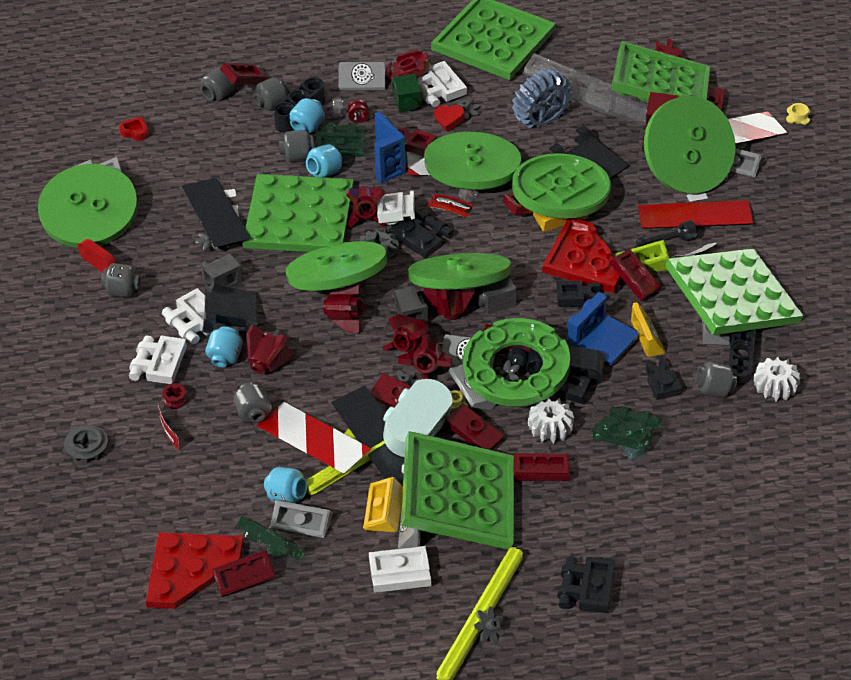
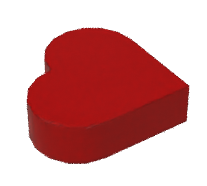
[434,105,465,132]
[119,116,149,141]

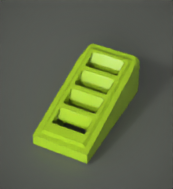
[615,240,669,272]

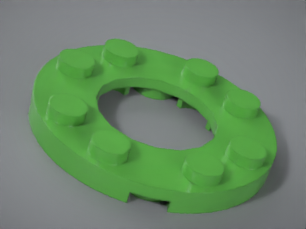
[463,318,570,407]

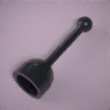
[636,220,697,247]
[507,348,528,382]

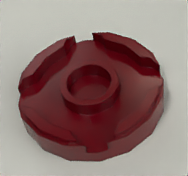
[386,50,432,81]

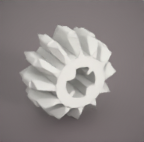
[754,357,800,401]
[528,398,574,444]

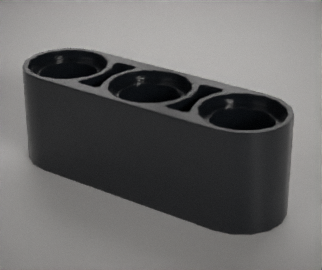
[274,77,325,133]
[526,346,606,385]

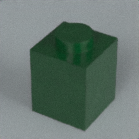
[392,74,422,112]

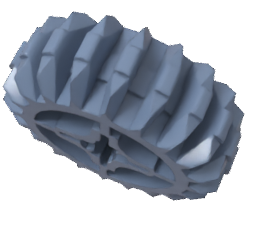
[512,68,573,128]

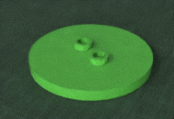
[644,96,736,194]
[424,132,521,190]
[512,154,611,218]
[38,164,138,248]
[286,241,388,291]
[408,253,511,289]

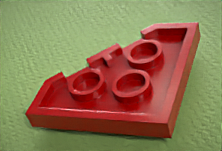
[542,218,621,293]
[146,532,244,609]

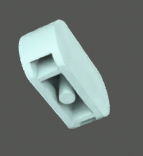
[383,379,453,457]

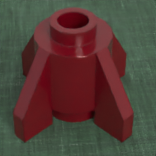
[346,186,385,228]
[323,282,368,333]
[424,287,475,319]
[382,314,430,366]
[246,325,294,374]
[398,334,452,379]

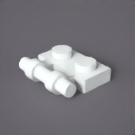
[417,61,467,107]
[162,288,227,344]
[129,336,187,384]

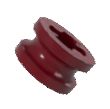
[347,100,369,123]
[162,383,187,409]

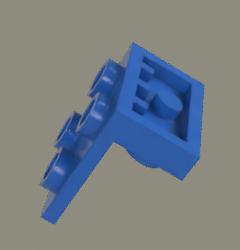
[375,112,407,184]

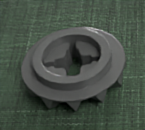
[360,229,399,259]
[64,425,108,463]

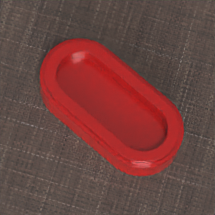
[78,239,117,273]

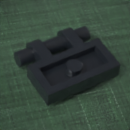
[389,207,454,259]
[557,556,615,614]

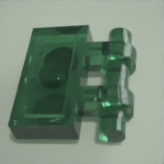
[315,123,366,156]
[592,406,662,450]
[236,516,303,560]

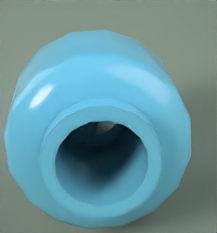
[289,98,325,134]
[306,144,342,178]
[205,326,243,367]
[264,467,307,504]

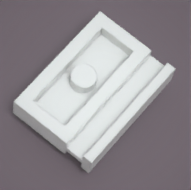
[377,191,415,225]
[369,546,431,593]

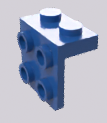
[567,292,638,365]

